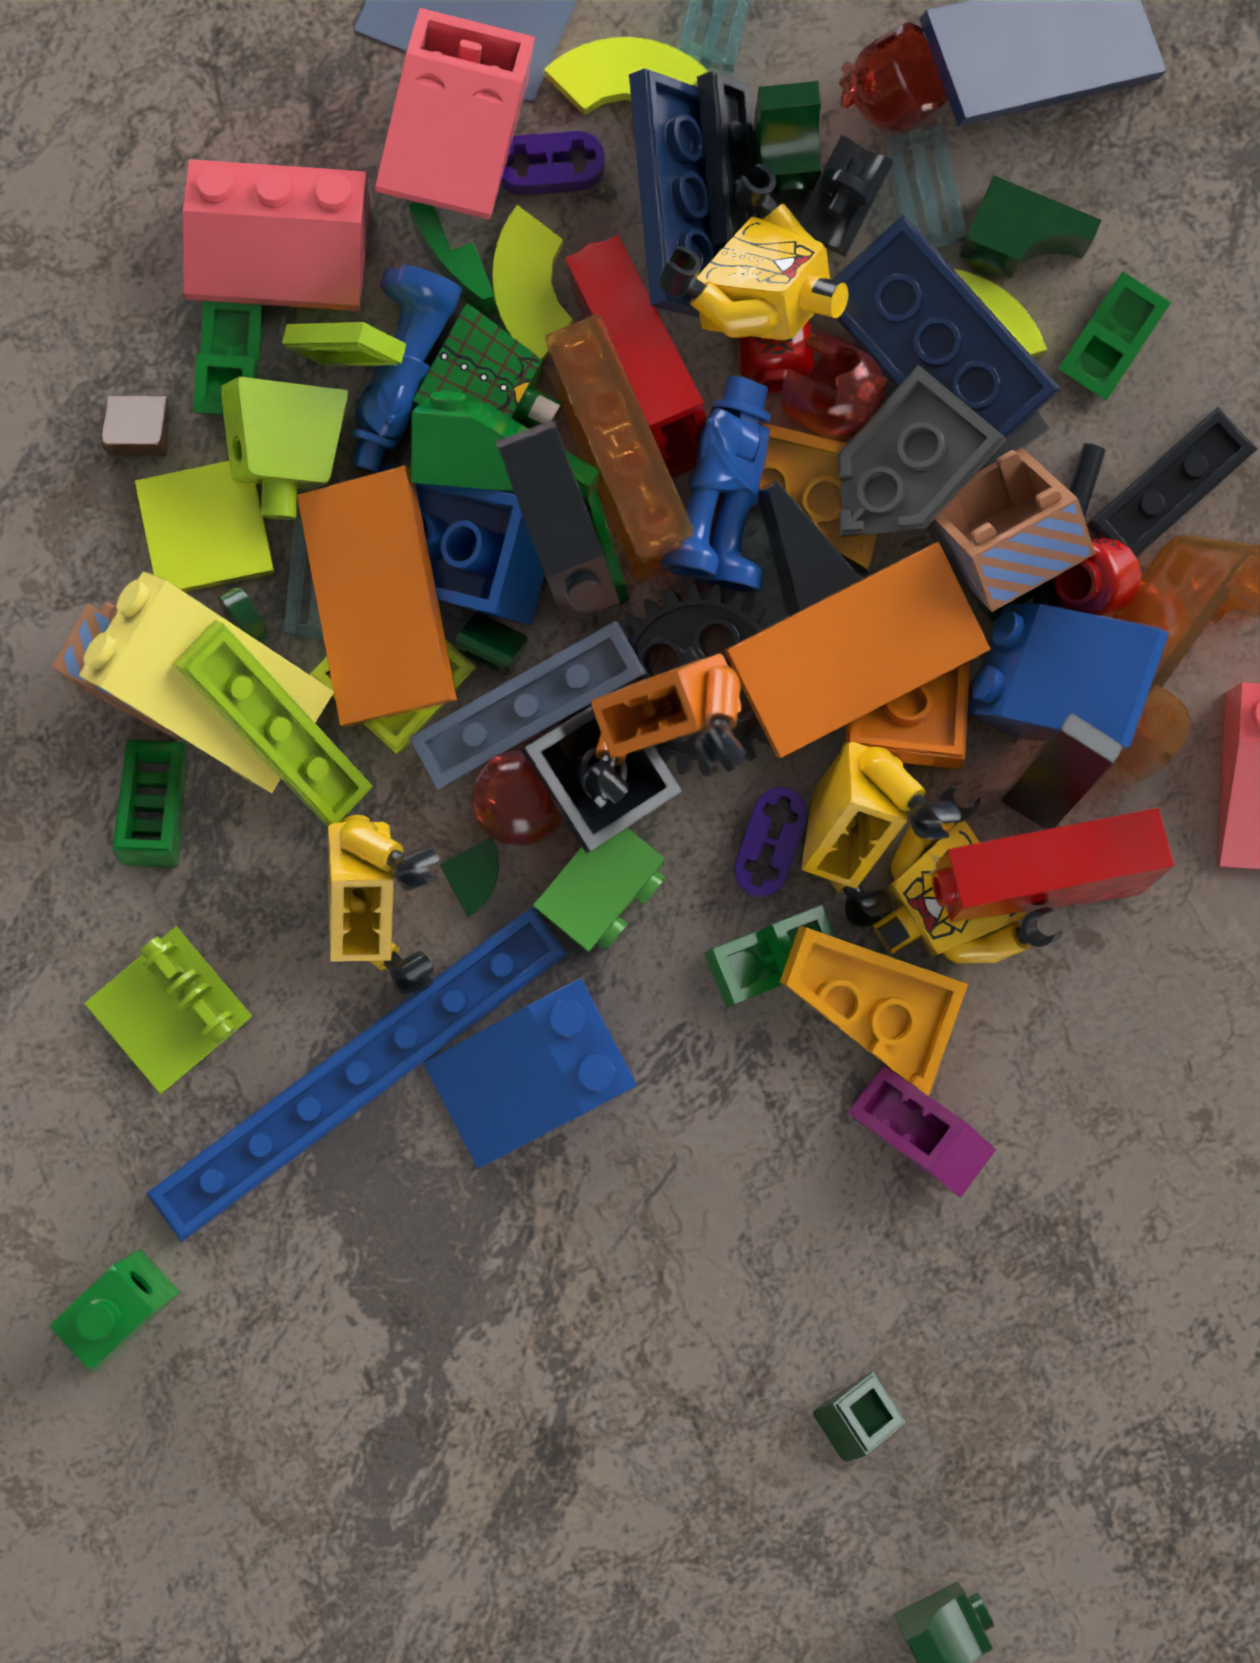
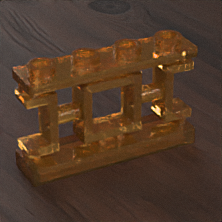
[545,315,694,585]

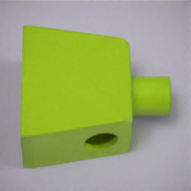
[221,377,348,520]

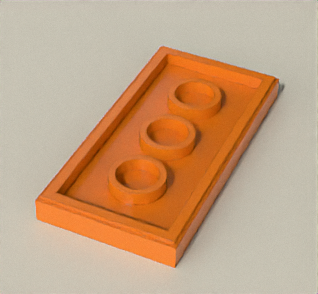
[297,466,457,727]
[724,542,991,758]

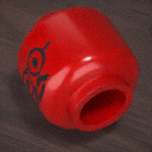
[736,320,814,394]
[1052,538,1142,616]

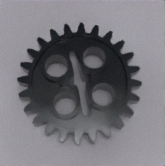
[623,583,774,776]

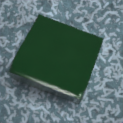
[455,613,527,676]
[813,1372,906,1462]

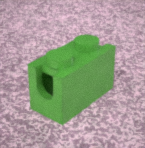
[533,827,666,954]

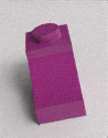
[847,1065,996,1198]

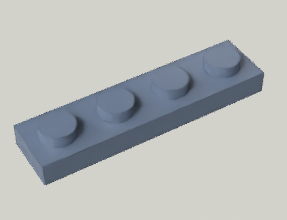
[409,621,646,790]

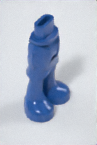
[349,264,462,473]
[661,375,771,593]

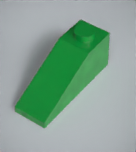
[411,391,599,498]

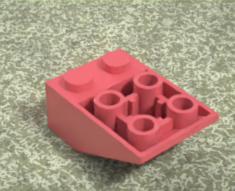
[375,8,535,220]

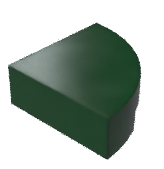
[440,836,499,918]

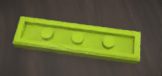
[173,620,373,827]

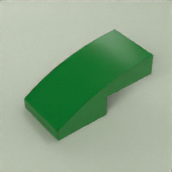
[408,202,497,316]
[1057,271,1171,401]
[193,301,265,416]
[704,905,836,1008]

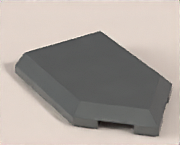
[838,365,1006,537]

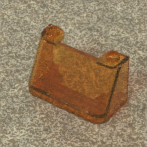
[1111,534,1260,782]

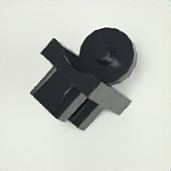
[798,135,894,257]

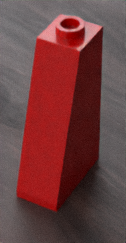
[565,235,707,483]
[932,807,1175,922]

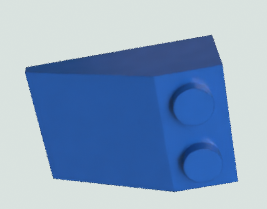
[378,464,544,626]
[967,604,1169,748]
[423,978,638,1169]

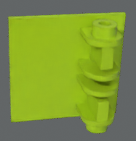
[84,926,253,1094]

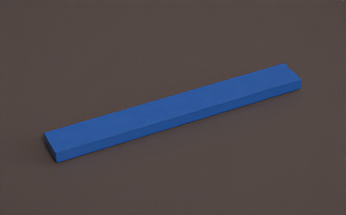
[146,906,568,1242]

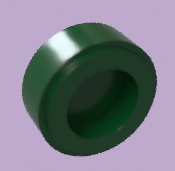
[218,586,268,642]

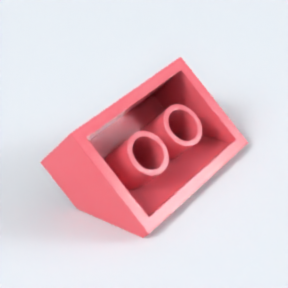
[183,159,371,311]

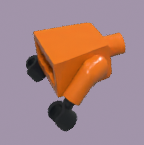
[580,653,745,807]

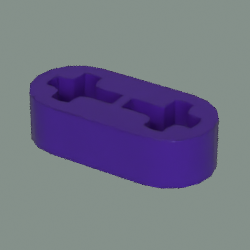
[501,131,605,195]
[733,787,807,898]

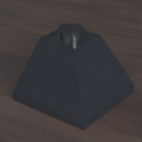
[521,706,682,853]

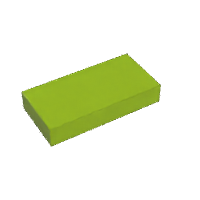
[282,322,406,366]

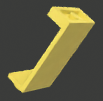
[78,571,334,793]

